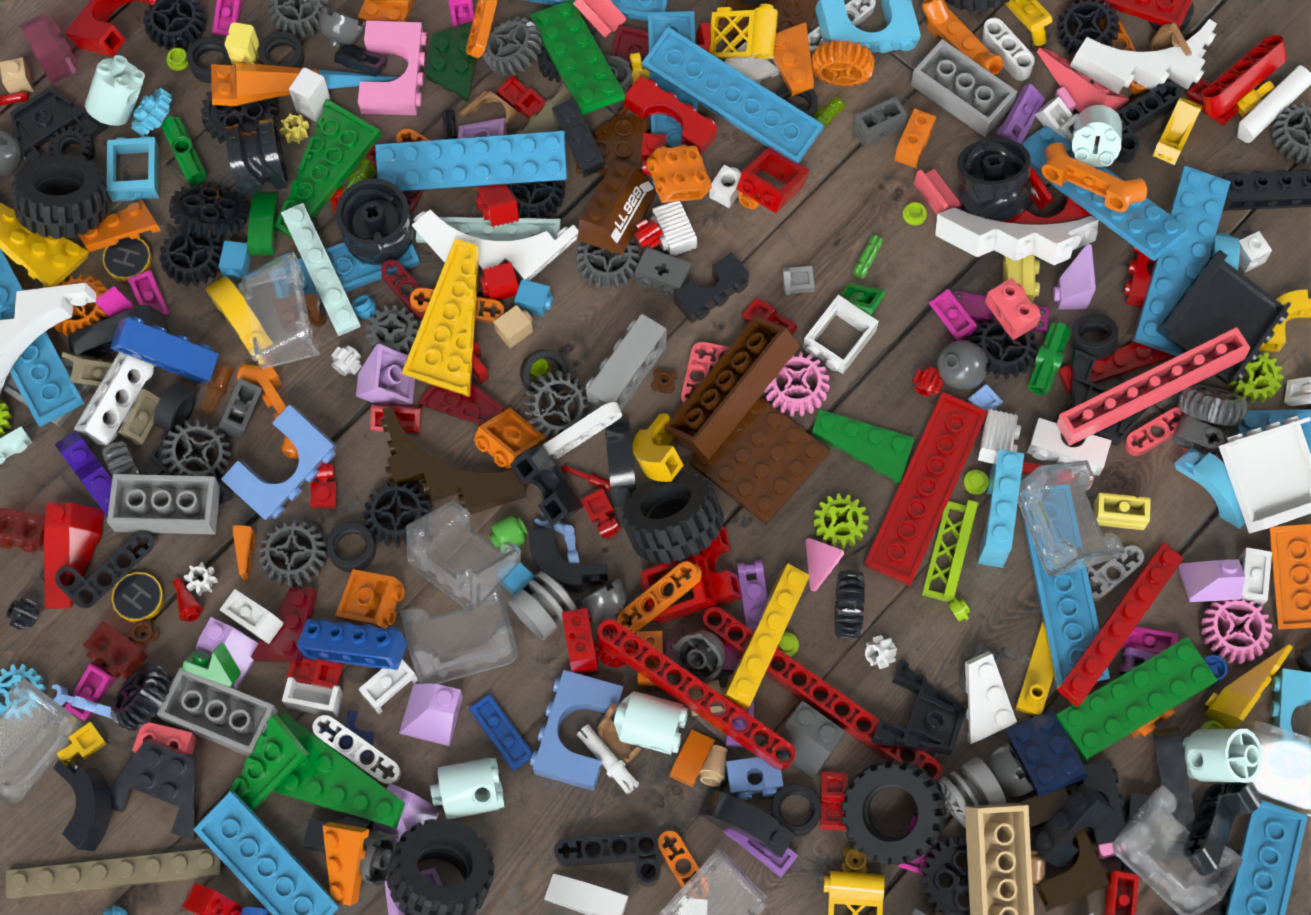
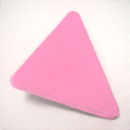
[806,538,844,592]

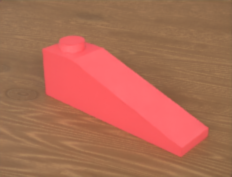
[1037,48,1130,113]

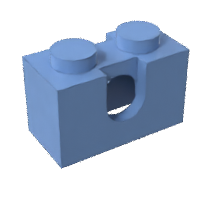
[726,754,783,800]

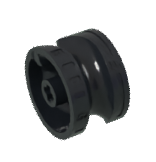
[224,117,289,197]
[957,138,1032,221]
[336,179,415,265]

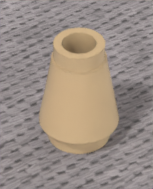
[699,745,727,787]

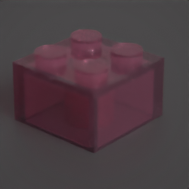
[19,13,77,84]

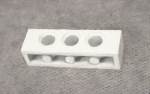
[74,352,155,445]

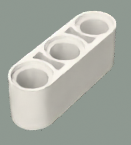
[981,18,1035,81]

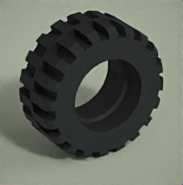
[11,153,109,239]
[621,471,724,564]
[840,761,947,865]
[387,819,495,915]

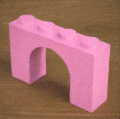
[358,21,427,116]

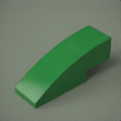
[247,193,278,256]

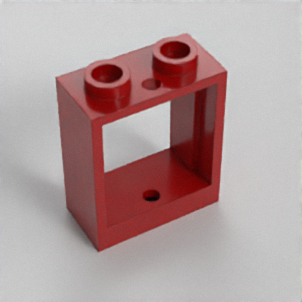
[736,147,810,214]
[641,554,716,624]
[561,608,598,676]

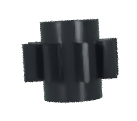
[6,598,40,630]

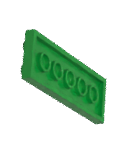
[529,0,625,115]
[1055,637,1218,761]

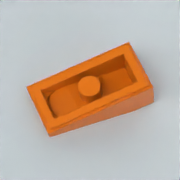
[232,525,256,582]
[670,730,715,788]

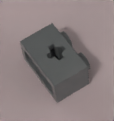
[852,96,908,148]
[635,247,691,297]
[217,378,262,440]

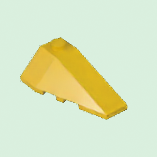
[1204,644,1293,729]

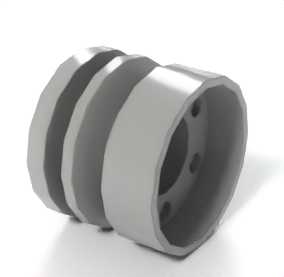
[508,571,577,640]
[937,757,1006,828]

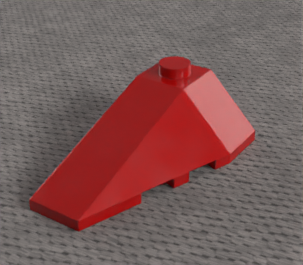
[44,503,104,609]

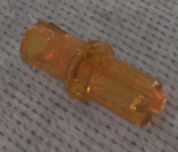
[200,365,234,413]

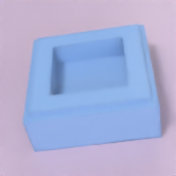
[967,384,1003,417]

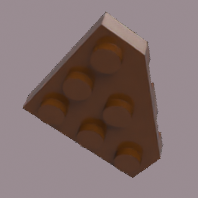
[576,107,647,174]

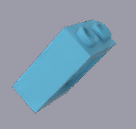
[107,136,160,202]

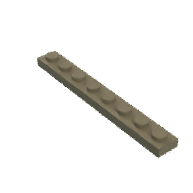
[6,848,222,899]

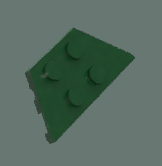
[426,21,476,102]

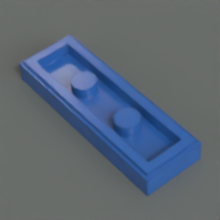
[468,693,533,772]

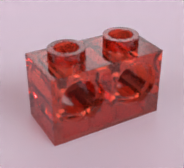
[0,508,45,553]
[83,621,148,679]

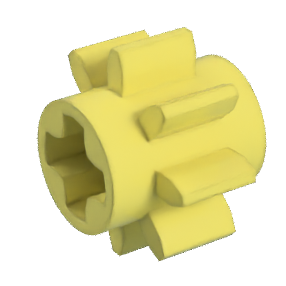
[279,114,310,144]

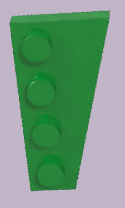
[812,409,914,486]
[227,714,309,812]

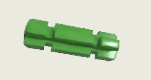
[853,235,883,279]

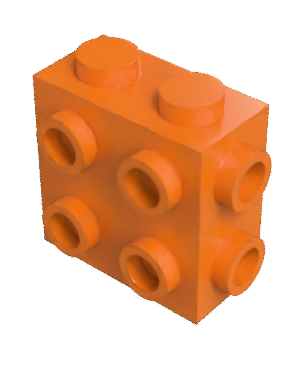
[646,145,713,203]

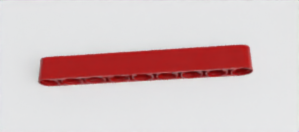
[597,619,796,770]

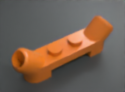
[921,0,1003,75]
[1041,143,1147,212]
[237,360,299,459]

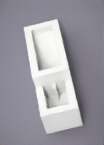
[1034,97,1078,143]
[544,874,628,915]

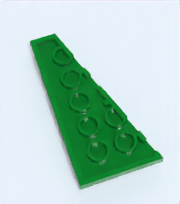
[275,99,382,240]
[273,712,405,829]

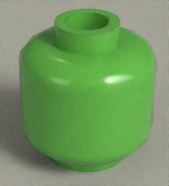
[489,515,528,552]

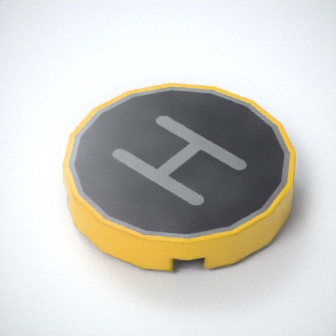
[102,236,152,282]
[111,572,164,623]

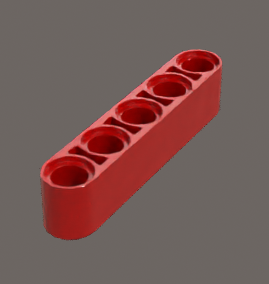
[1201,35,1287,117]

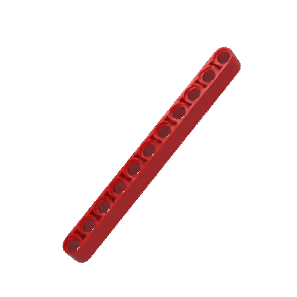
[703,607,942,782]

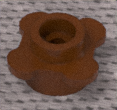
[651,368,677,393]
[128,619,159,649]

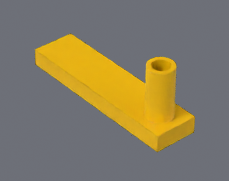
[1004,0,1052,46]
[1015,620,1054,716]

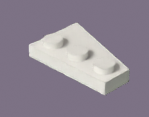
[724,42,779,84]
[965,651,1017,744]

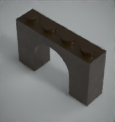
[1018,787,1110,912]

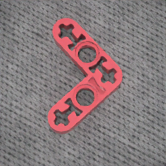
[681,342,729,405]
[1124,407,1219,458]

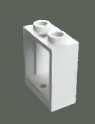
[803,295,878,374]

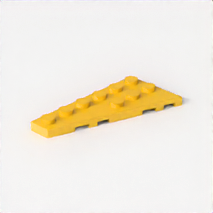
[0,203,89,288]
[402,239,479,397]

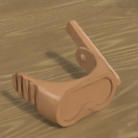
[1150,22,1192,56]
[459,91,518,129]
[596,704,641,764]

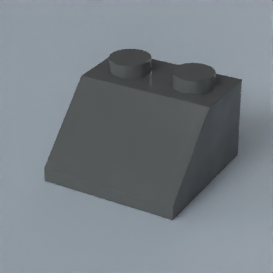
[776,701,845,780]

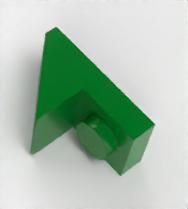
[840,283,886,316]
[182,642,241,687]

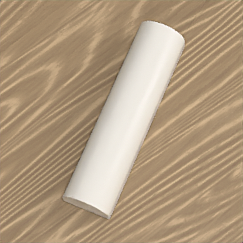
[1237,65,1311,143]

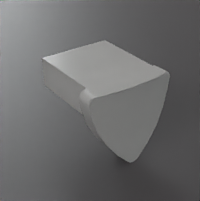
[782,266,815,296]

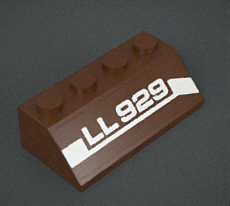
[577,160,657,255]

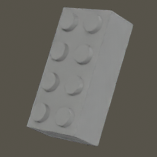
[911,39,1018,137]
[585,314,667,412]
[107,474,221,534]
[157,667,280,756]

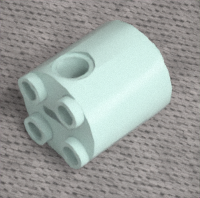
[85,55,145,126]
[1072,105,1122,167]
[614,691,688,755]
[1182,729,1262,782]
[430,757,504,820]

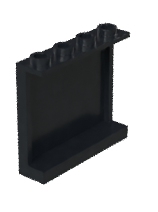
[1156,250,1291,385]

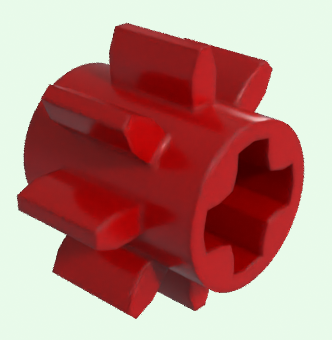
[634,219,664,249]
[912,366,944,397]

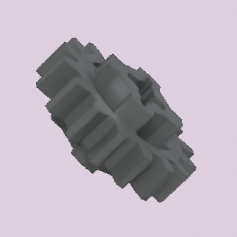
[366,305,419,353]

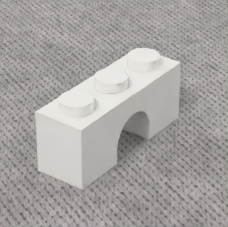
[1027,418,1111,476]

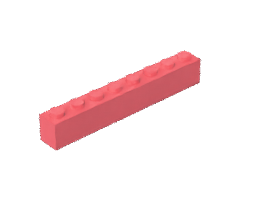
[1057,327,1250,446]

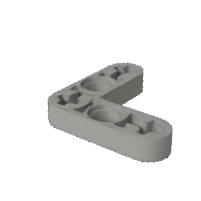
[1085,546,1144,602]

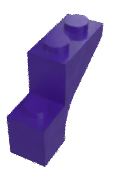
[55,430,112,516]

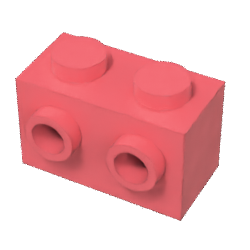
[985,278,1041,340]
[132,722,198,755]

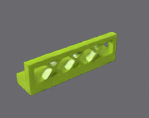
[922,500,978,603]

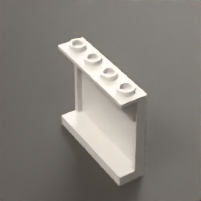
[1219,416,1311,533]

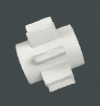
[331,346,362,376]
[184,562,218,596]
[865,635,897,669]

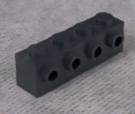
[1222,169,1311,211]

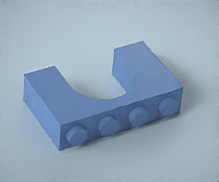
[221,405,338,520]
[530,670,624,791]

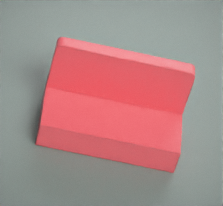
[573,0,627,38]
[914,169,961,214]

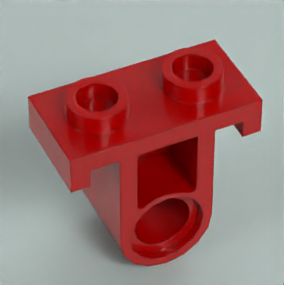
[181,882,242,915]

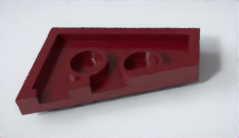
[610,25,649,68]
[417,383,505,426]
[251,587,318,663]

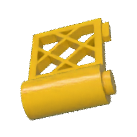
[709,4,778,60]
[823,871,884,915]

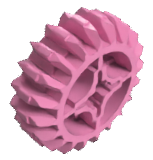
[764,351,830,417]
[1201,598,1272,664]

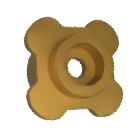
[841,847,868,873]

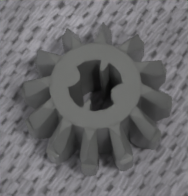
[102,441,139,478]

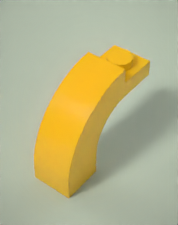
[1153,97,1202,165]
[205,276,273,356]
[1259,290,1311,352]
[632,414,683,482]

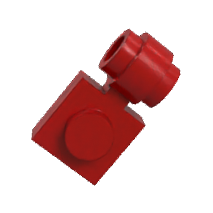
[641,133,667,177]
[310,462,337,509]
[581,488,621,539]

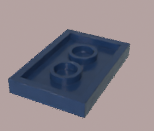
[1005,710,1088,797]

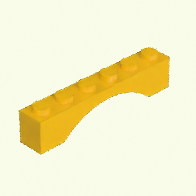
[722,563,810,711]

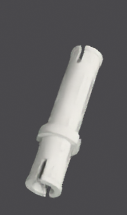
[577,724,639,794]

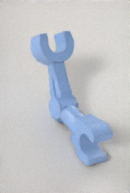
[534,511,579,565]
[47,684,113,719]

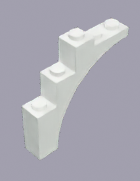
[1070,19,1217,94]
[935,207,1099,265]

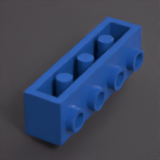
[110,316,219,384]
[297,619,408,670]

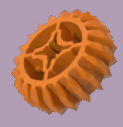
[811,39,875,87]
[54,274,110,337]

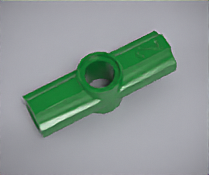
[161,116,207,185]
[1027,322,1071,396]

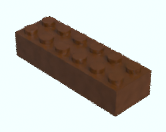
[664,316,800,460]

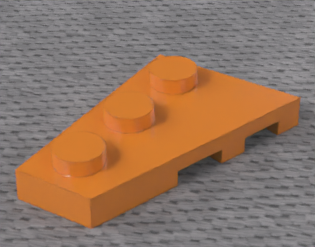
[772,22,814,96]
[78,199,161,252]
[323,822,369,906]

